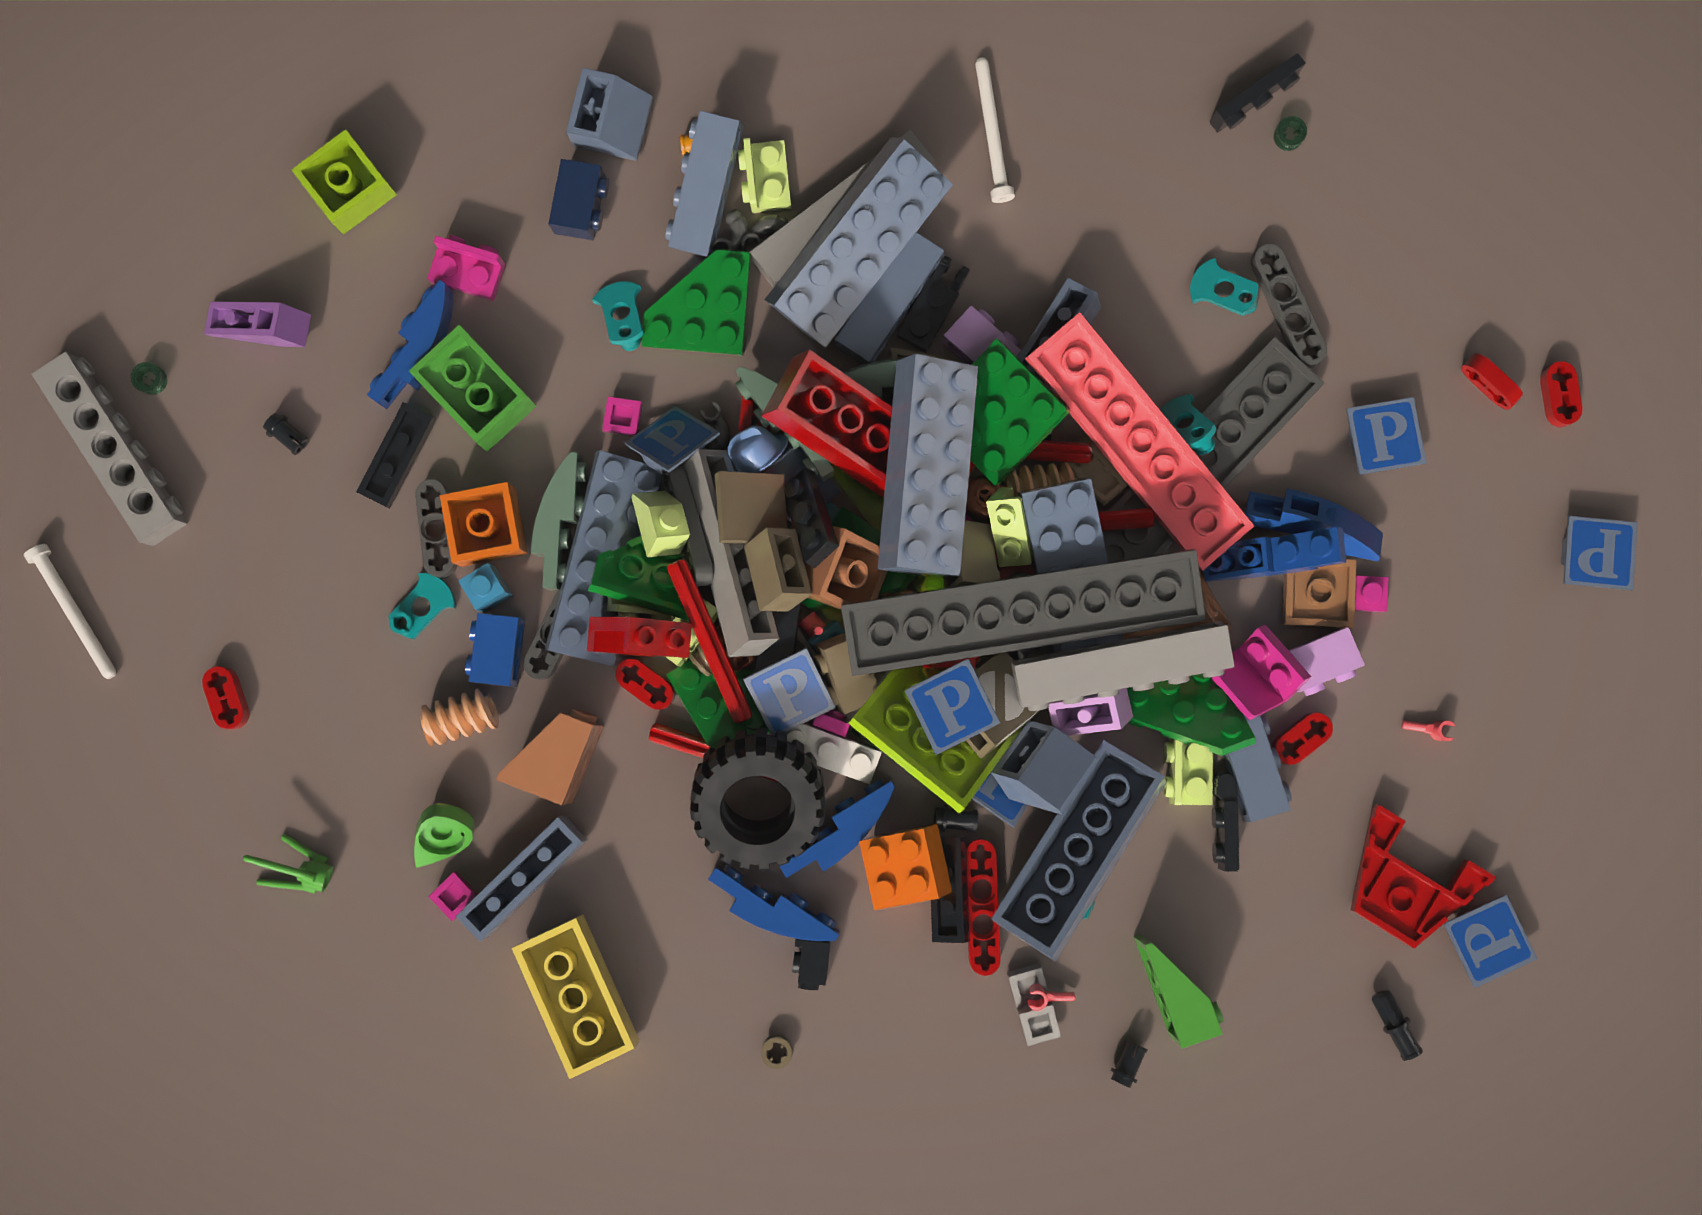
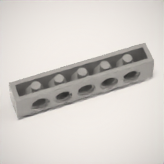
[31,351,187,546]

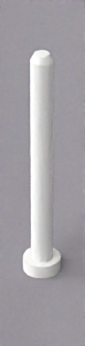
[975,57,1015,203]
[24,544,116,679]

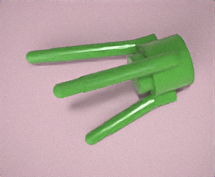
[243,834,333,894]

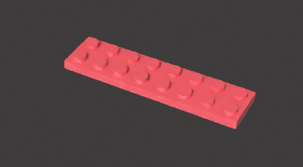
[1025,312,1254,571]

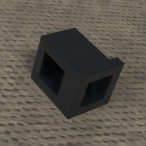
[792,939,831,990]

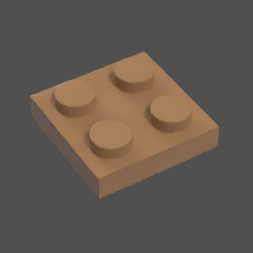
[1282,559,1357,629]

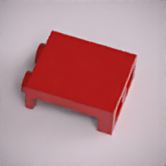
[587,617,692,658]

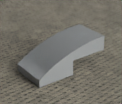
[1007,963,1061,1046]

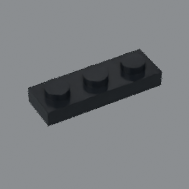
[1210,53,1306,133]
[356,402,436,509]
[785,467,839,568]
[931,836,970,943]

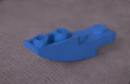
[367,280,453,409]
[1245,488,1383,562]
[1204,527,1346,582]
[779,778,895,878]
[708,865,840,941]

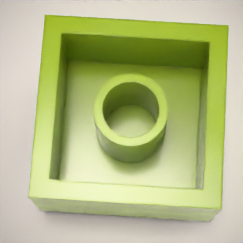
[291,129,397,234]

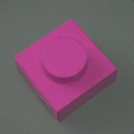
[602,397,643,436]
[1355,576,1389,612]
[813,710,850,737]
[428,871,478,921]

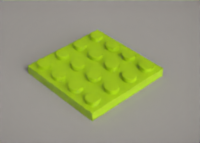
[848,665,1026,813]

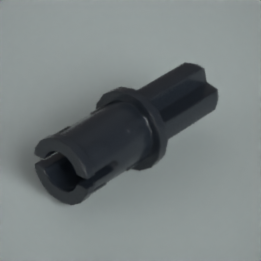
[1372,990,1423,1061]

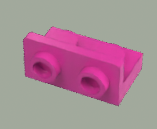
[427,234,506,302]

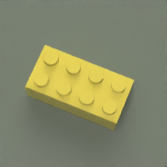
[512,914,640,1079]

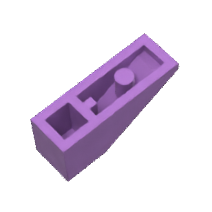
[204,302,311,347]

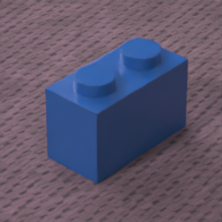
[465,613,525,687]

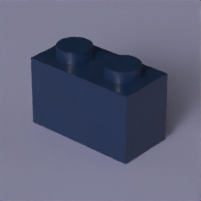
[548,159,609,241]

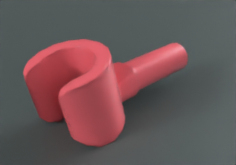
[799,611,826,638]
[1402,720,1455,741]
[1027,984,1075,1011]

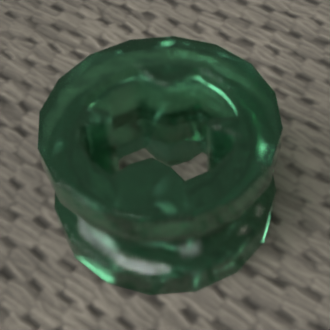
[1273,116,1307,151]
[131,362,167,395]

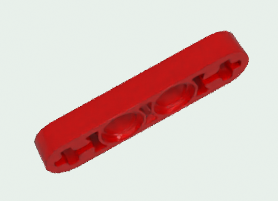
[966,838,1001,976]

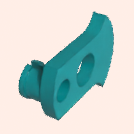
[1190,258,1259,316]
[592,281,644,351]
[1160,394,1217,455]
[388,573,456,640]

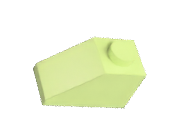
[631,491,690,557]

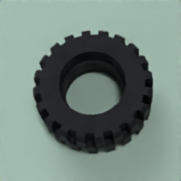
[690,728,825,870]

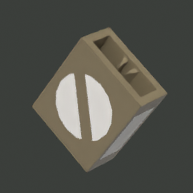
[965,652,1040,759]

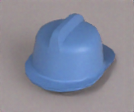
[728,425,788,473]

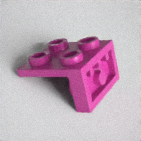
[1212,625,1312,720]

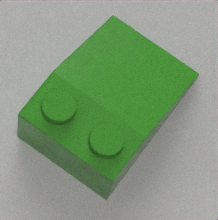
[409,325,537,452]
[1134,935,1224,1049]

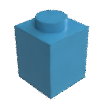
[458,563,514,613]

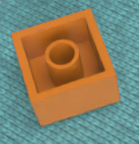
[439,482,528,567]
[859,823,952,910]

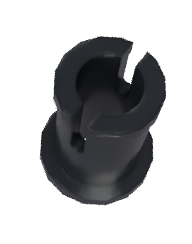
[263,413,309,455]
[934,804,978,832]
[1110,1040,1148,1088]

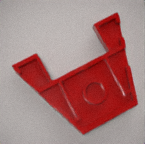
[1350,804,1496,949]

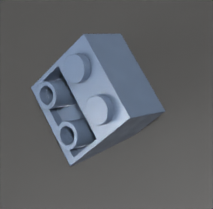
[566,68,653,161]
[991,721,1099,815]

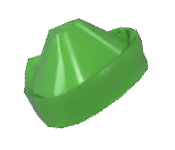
[414,803,475,868]

